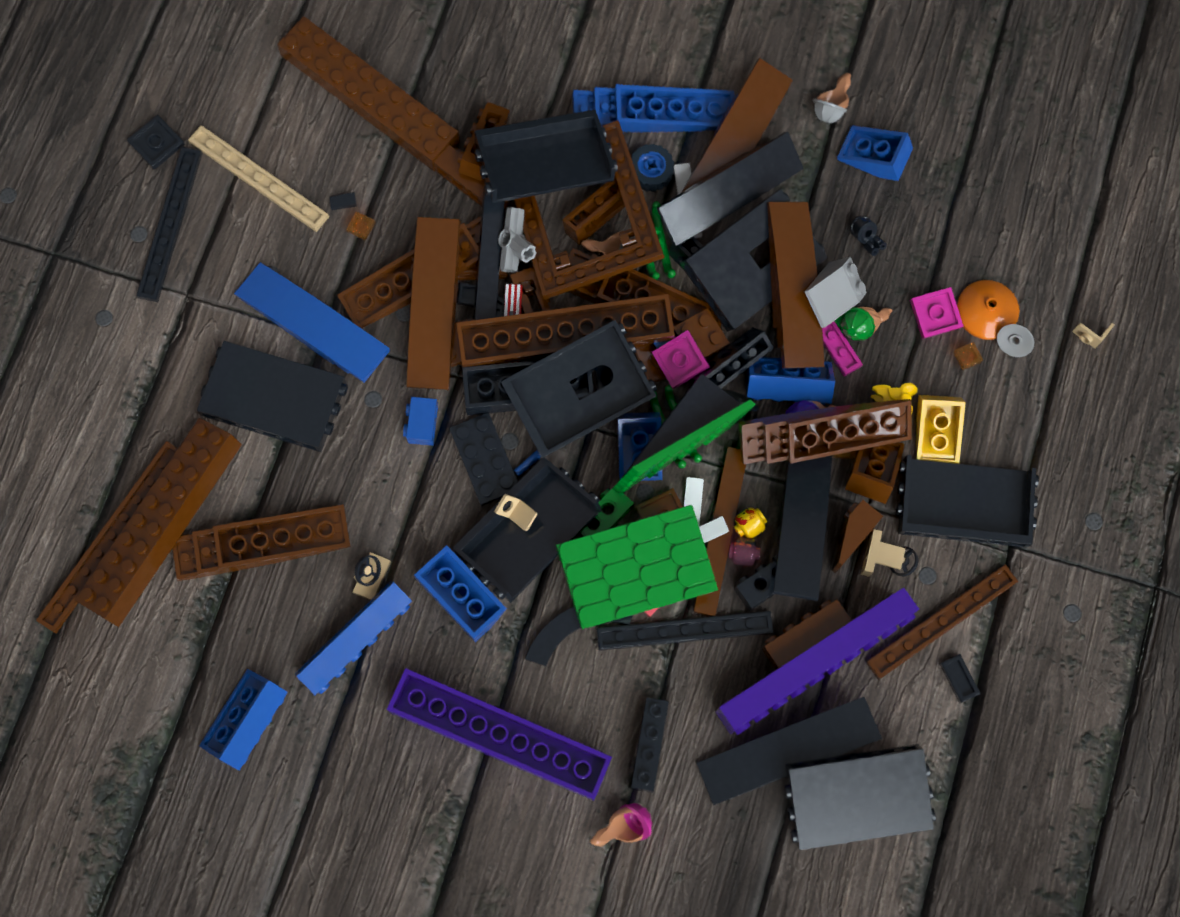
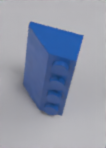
[746,357,835,405]
[414,545,507,643]
[199,669,288,770]

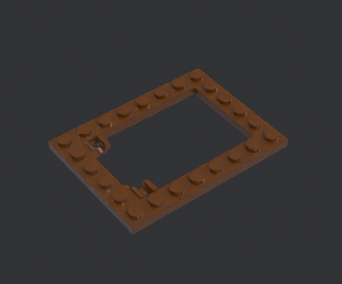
[514,120,665,300]

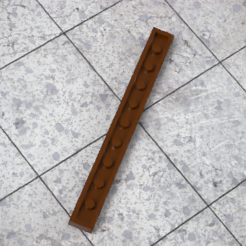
[36,441,178,633]

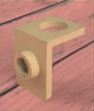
[1073,323,1115,348]
[494,494,537,531]

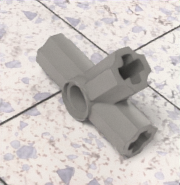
[498,207,537,273]

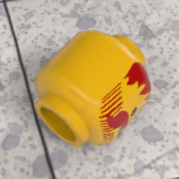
[734,507,767,539]

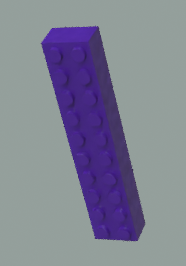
[716,588,919,735]
[387,668,612,801]

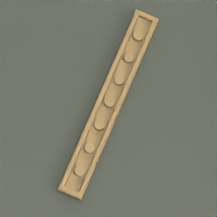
[188,125,329,232]

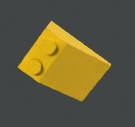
[916,395,966,464]

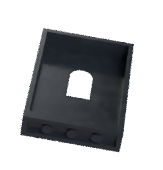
[680,189,828,332]
[501,320,657,458]

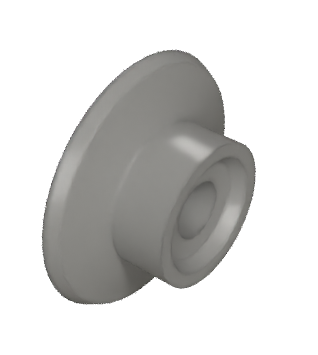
[997,324,1034,357]

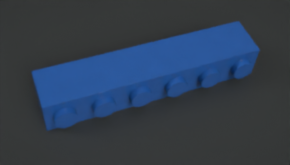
[295,581,412,695]

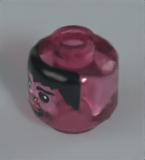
[729,537,761,566]

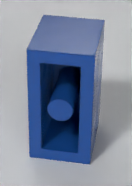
[403,397,438,446]

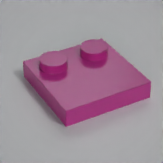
[910,287,964,339]
[652,330,710,389]

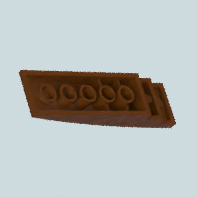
[681,58,793,193]
[767,202,825,369]
[337,216,502,328]
[407,217,460,390]
[568,248,722,327]
[739,399,912,464]
[173,504,351,581]

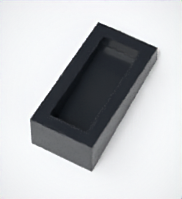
[330,192,357,210]

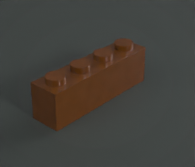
[433,145,512,210]
[762,600,852,670]

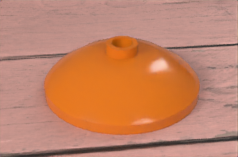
[957,280,1019,340]

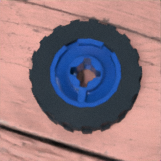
[631,144,674,192]

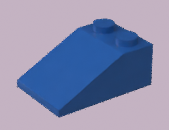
[837,126,913,181]
[617,412,662,481]

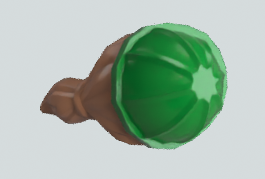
[835,307,892,341]

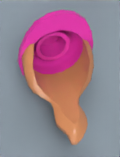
[590,803,652,846]

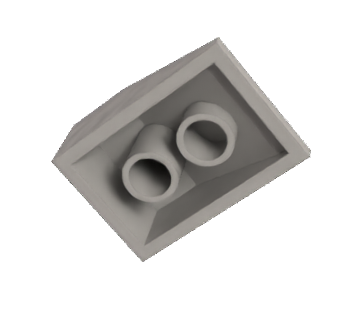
[805,257,867,328]

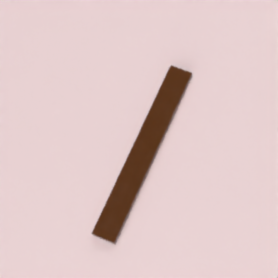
[693,447,746,617]
[866,564,1018,680]

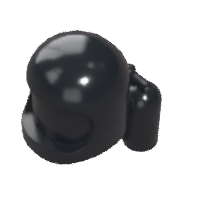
[849,216,887,256]

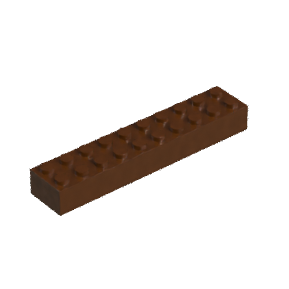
[277,16,460,171]
[456,294,675,367]
[75,418,242,627]

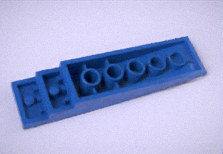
[572,84,734,132]
[234,262,390,383]

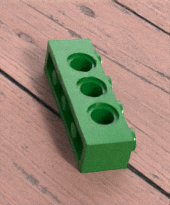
[576,488,634,537]

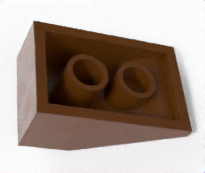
[845,442,905,504]
[832,500,883,573]

